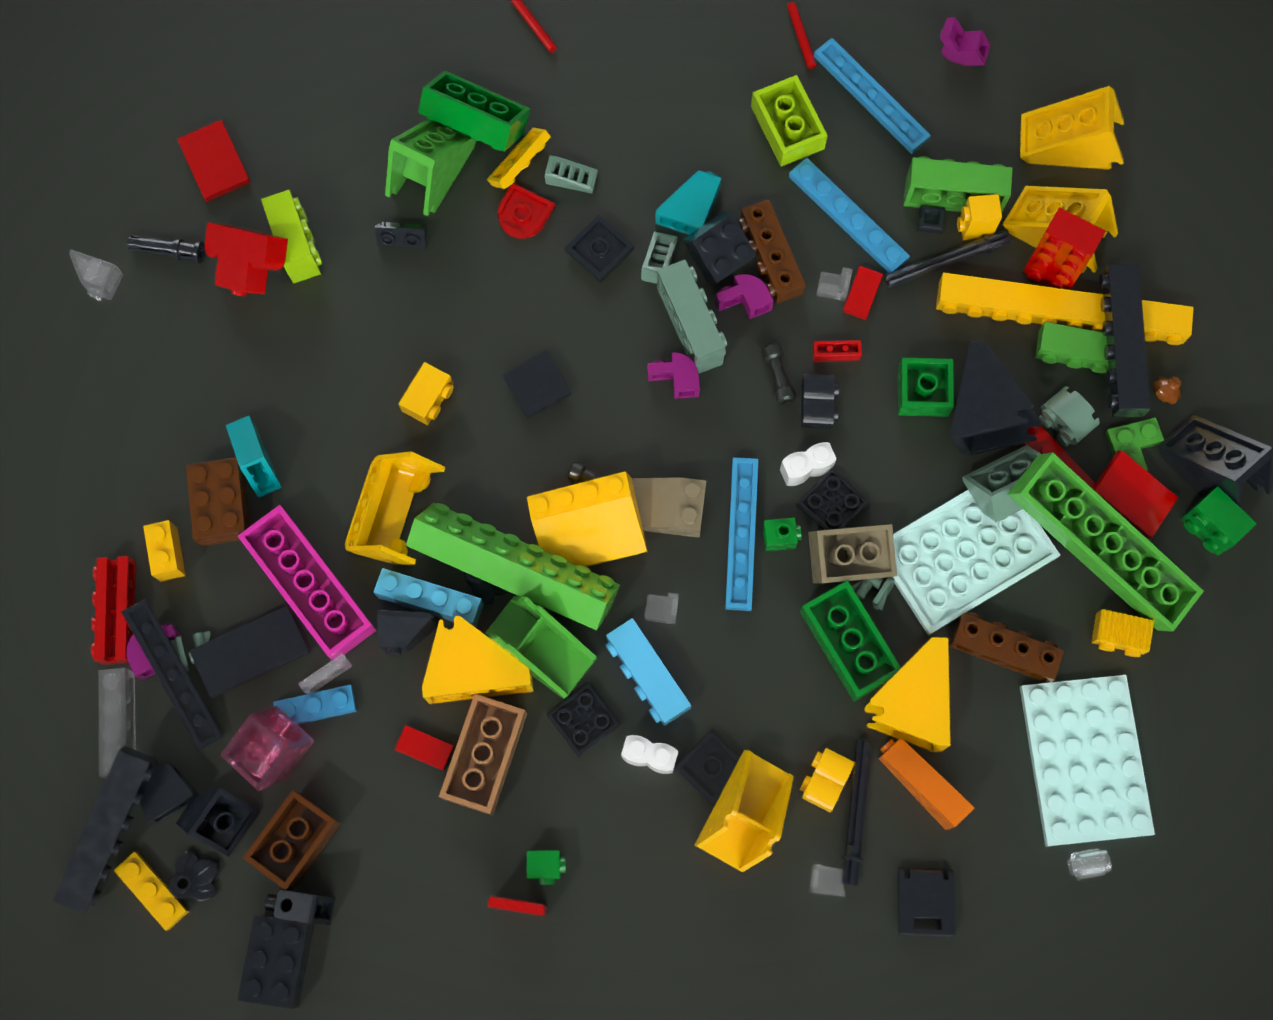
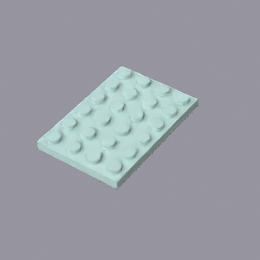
[892,490,1060,636]
[1020,675,1155,847]

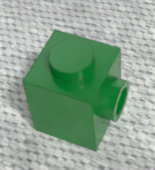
[762,518,802,551]
[527,850,566,885]

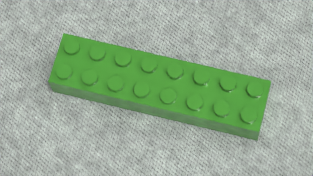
[1007,453,1204,632]
[406,502,620,630]

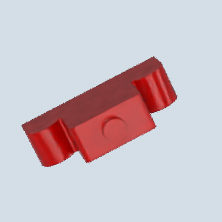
[205,222,288,296]

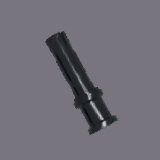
[127,235,205,264]

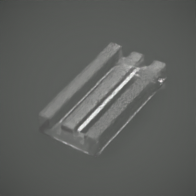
[298,654,352,694]

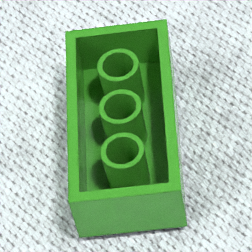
[903,156,1013,214]

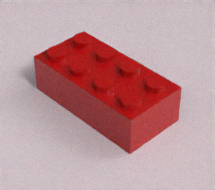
[1022,207,1106,290]

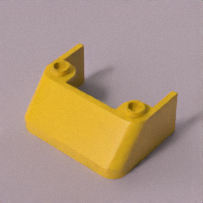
[345,452,445,565]

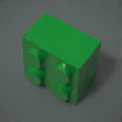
[898,357,954,417]
[1180,486,1257,556]

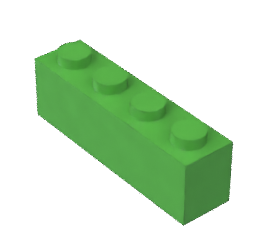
[1035,322,1109,373]

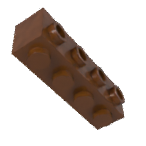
[738,199,806,304]
[949,612,1064,683]

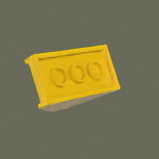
[1020,86,1124,169]
[1003,186,1118,273]
[422,616,534,704]
[864,637,950,752]
[694,750,794,872]

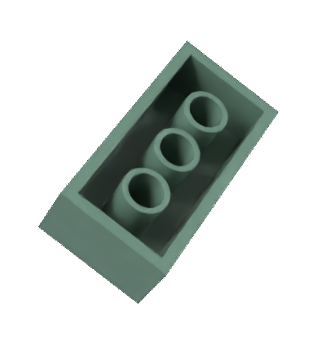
[657,260,727,374]

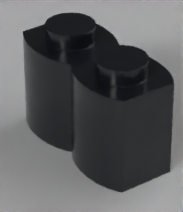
[801,374,839,429]

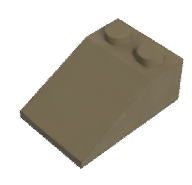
[632,478,706,538]
[808,524,897,583]

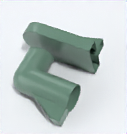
[851,577,895,611]
[170,631,211,671]

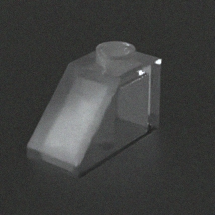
[69,249,123,300]

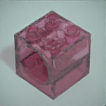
[221,706,314,791]

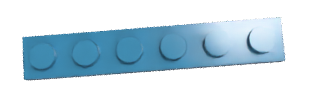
[814,38,931,154]
[789,158,910,273]
[725,458,758,611]

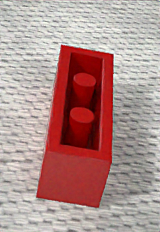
[812,340,862,362]

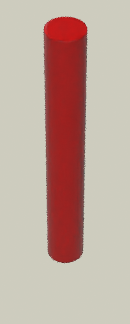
[510,0,557,53]
[787,2,816,69]

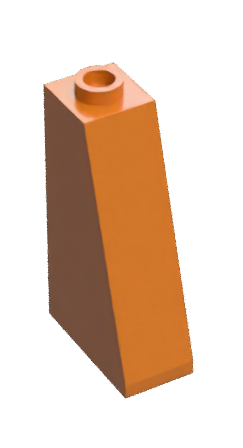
[878,738,975,830]

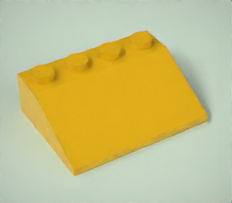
[527,471,648,567]

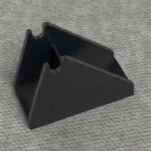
[950,341,1042,455]
[1158,415,1273,507]

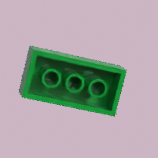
[418,71,531,152]
[800,580,901,702]

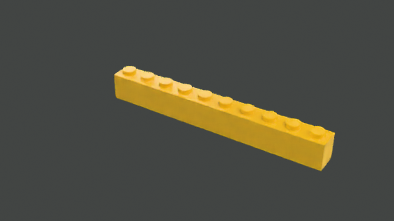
[936,273,1193,345]

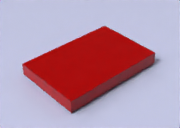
[177,120,251,202]
[1092,450,1178,539]

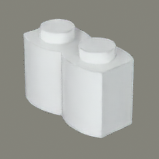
[780,442,836,486]
[621,735,678,774]

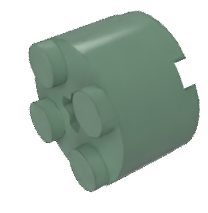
[1039,386,1100,447]

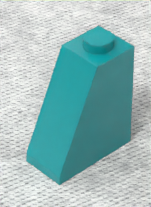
[655,170,722,235]
[226,416,282,498]

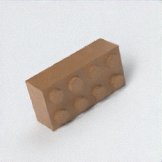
[439,694,527,816]

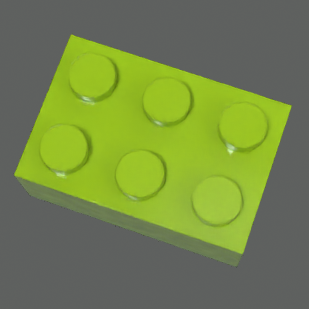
[751,75,828,167]
[261,189,323,284]

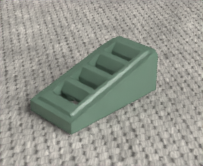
[545,155,598,194]
[641,231,678,284]

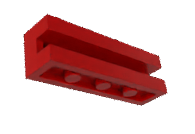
[91,556,136,665]

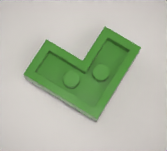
[1105,417,1164,471]

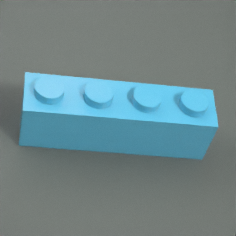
[373,568,484,628]
[605,618,691,726]

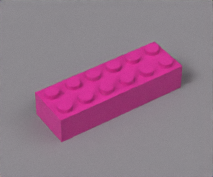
[238,505,376,662]

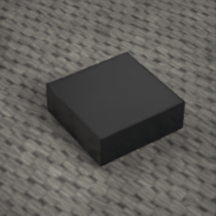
[917,205,945,234]

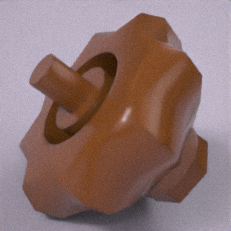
[1152,377,1182,405]

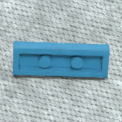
[273,685,357,729]

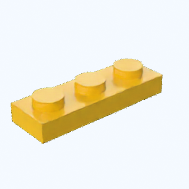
[487,128,551,189]
[114,851,189,931]

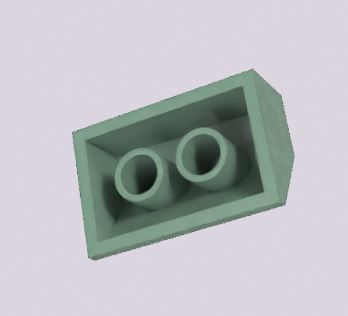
[962,445,1040,522]

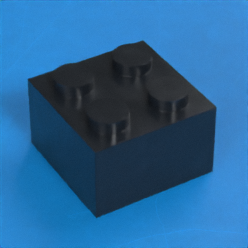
[682,212,757,283]

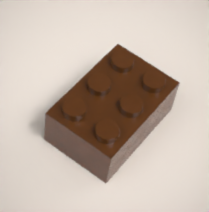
[186,458,251,546]
[243,790,342,891]

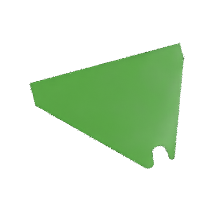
[385,119,476,216]
[484,596,597,700]

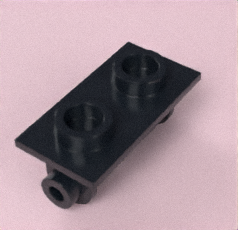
[375,221,427,248]

